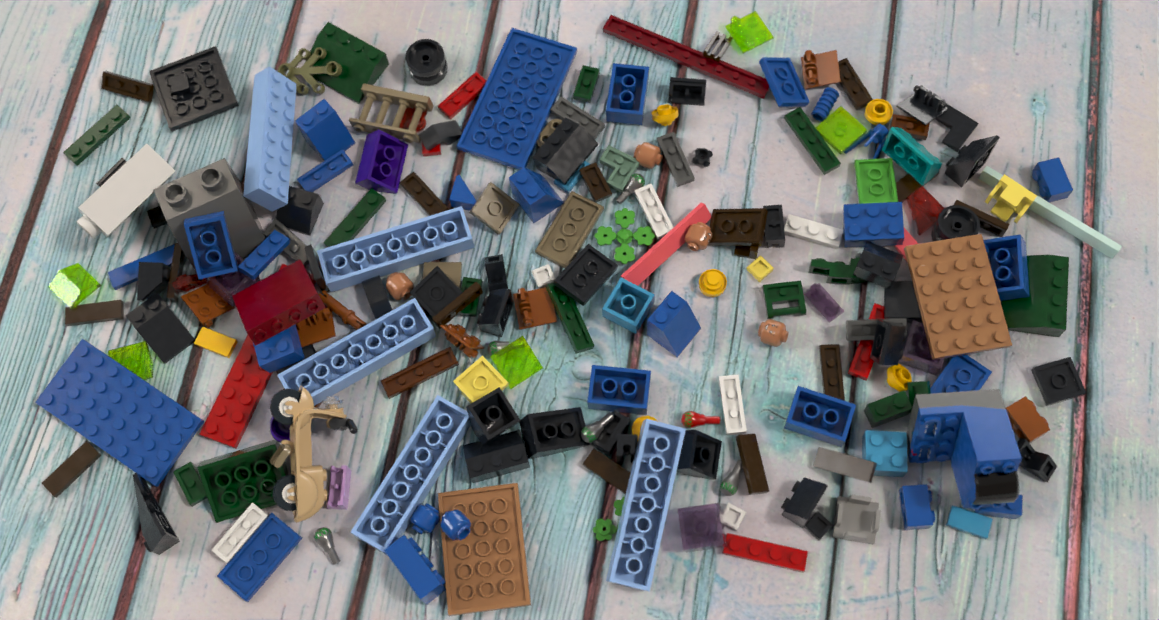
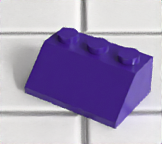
[355,129,408,194]

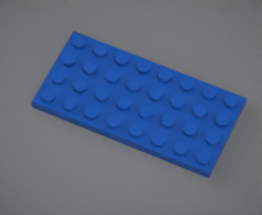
[457,28,578,170]
[35,339,204,487]

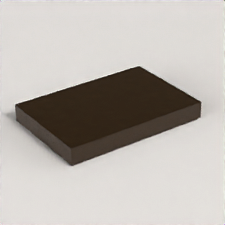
[708,208,768,246]

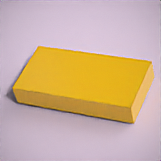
[194,327,238,358]

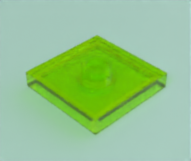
[815,106,867,155]

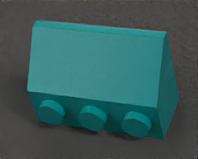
[882,127,942,186]

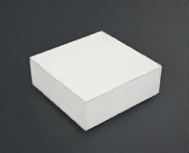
[532,264,555,289]
[719,503,746,531]

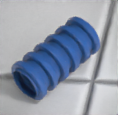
[811,87,839,122]

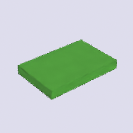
[854,158,898,204]

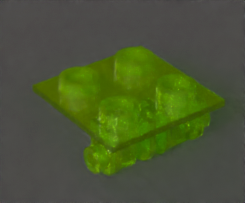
[725,11,774,53]

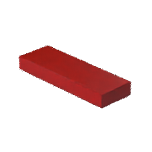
[438,72,487,120]

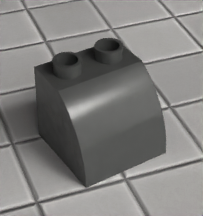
[153,158,266,270]

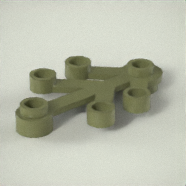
[278,47,342,95]

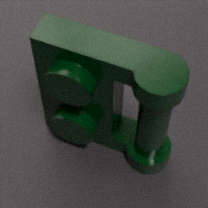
[762,280,806,319]

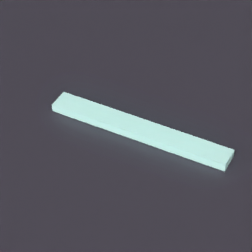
[978,166,1122,259]

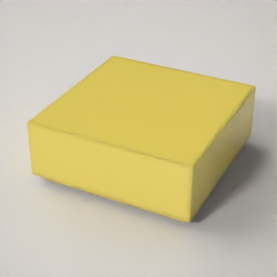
[746,255,774,282]

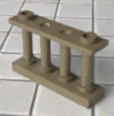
[349,83,434,143]

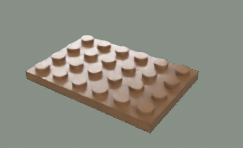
[904,234,1012,360]
[438,483,531,616]

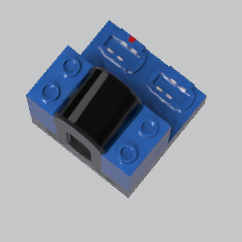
[907,389,1022,509]

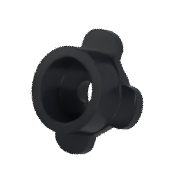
[692,148,713,167]

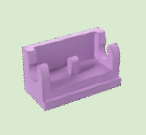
[326,465,351,510]

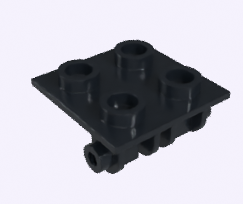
[896,85,948,125]

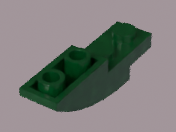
[808,257,868,284]

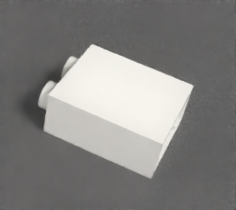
[76,144,175,239]

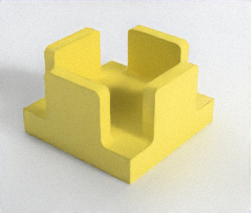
[985,174,1037,223]
[453,355,509,403]

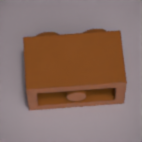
[1006,396,1050,443]

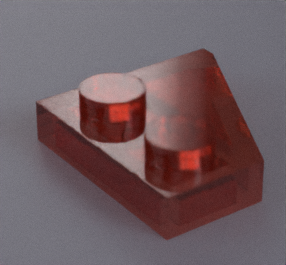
[907,186,944,236]
[172,274,217,294]

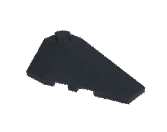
[133,473,180,555]

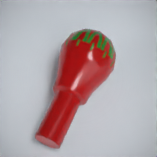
[681,411,720,428]

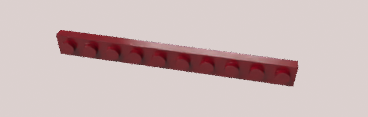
[603,15,770,99]

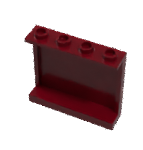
[232,259,326,346]

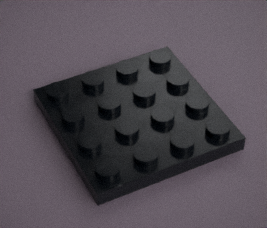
[149,46,239,132]

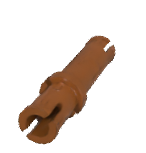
[319,290,367,330]

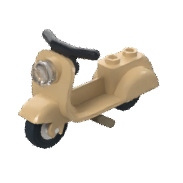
[270,386,358,523]

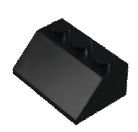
[532,117,598,185]
[463,430,530,483]

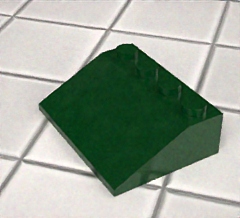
[306,22,389,104]
[1001,255,1069,337]
[197,440,288,523]

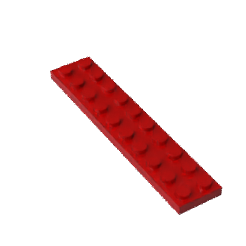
[200,264,316,449]

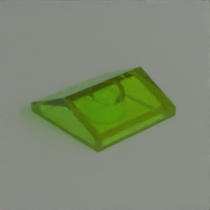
[48,263,101,310]
[490,335,543,389]
[108,341,153,380]

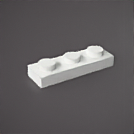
[634,184,674,240]
[784,214,844,249]
[719,374,747,435]
[212,503,269,563]

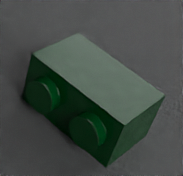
[864,390,913,428]

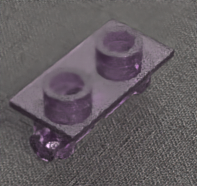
[804,283,844,323]

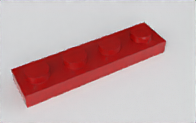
[848,303,884,381]
[723,533,808,573]

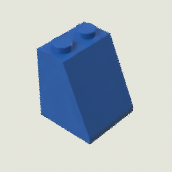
[295,99,355,161]
[509,167,564,223]
[647,291,701,358]

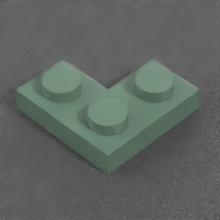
[599,145,640,193]

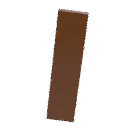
[381,347,459,399]

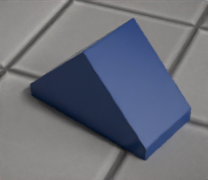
[449,174,476,211]

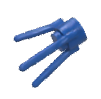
[844,124,889,159]

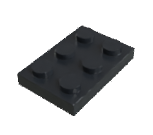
[553,244,618,306]

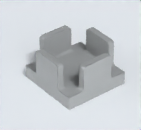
[832,495,881,545]

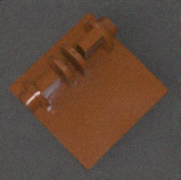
[801,50,841,90]
[181,281,235,327]
[513,287,557,330]
[295,307,336,347]
[440,324,485,358]

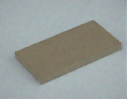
[535,191,604,268]

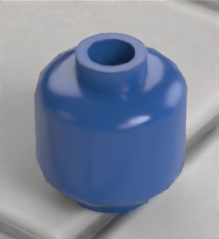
[410,503,440,534]
[440,510,471,540]

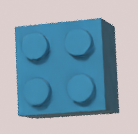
[602,278,655,334]
[862,430,908,477]

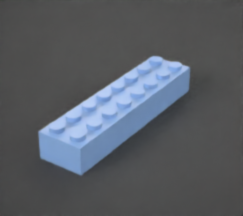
[243,66,297,212]
[317,206,475,292]
[277,298,436,406]
[351,395,471,556]
[606,419,686,591]

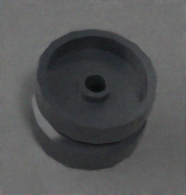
[405,39,448,86]
[931,205,980,242]

